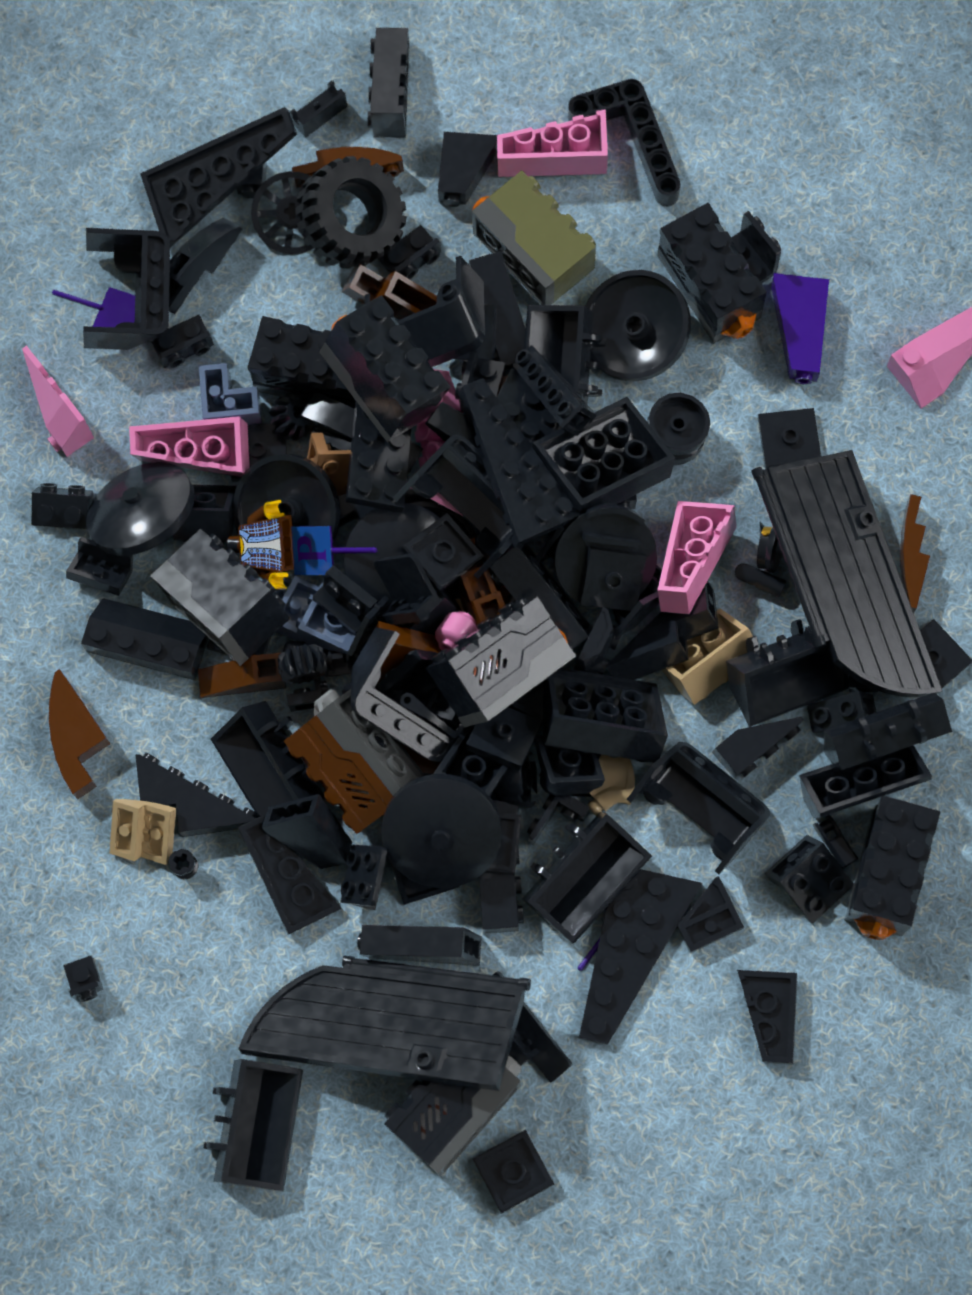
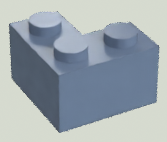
[199,363,262,425]

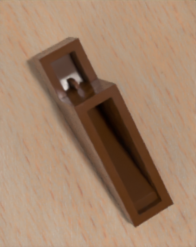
[342,264,437,320]
[49,669,110,799]

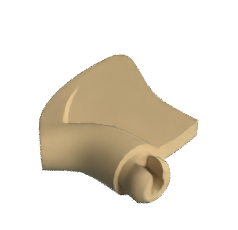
[588,754,635,816]

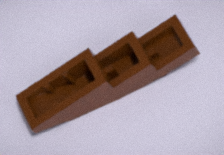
[900,494,930,614]
[457,538,505,625]

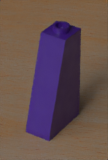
[771,273,830,384]

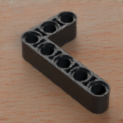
[568,79,681,206]

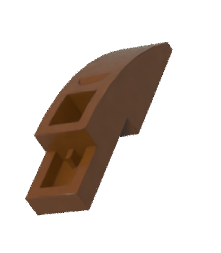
[291,147,404,188]

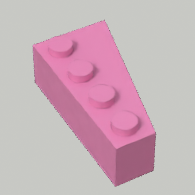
[497,109,608,177]

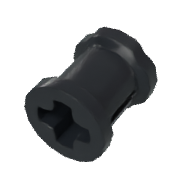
[168,849,198,880]

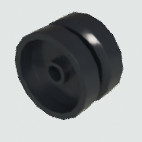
[647,393,711,465]

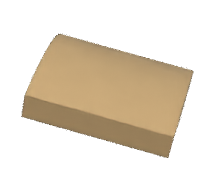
[109,799,176,865]

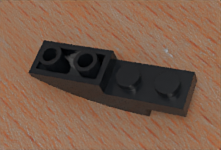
[169,218,243,315]

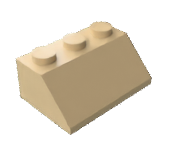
[662,609,753,705]

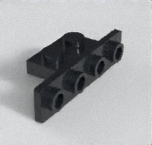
[493,971,572,1082]

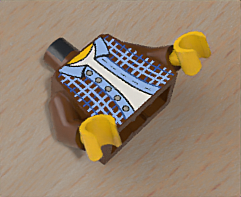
[227,500,294,590]

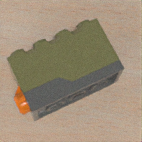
[472,170,596,305]

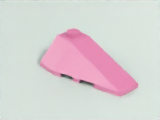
[887,307,972,409]
[22,346,94,457]

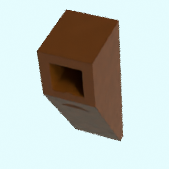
[198,652,286,698]

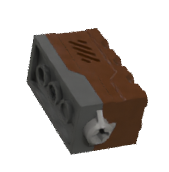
[284,689,425,835]

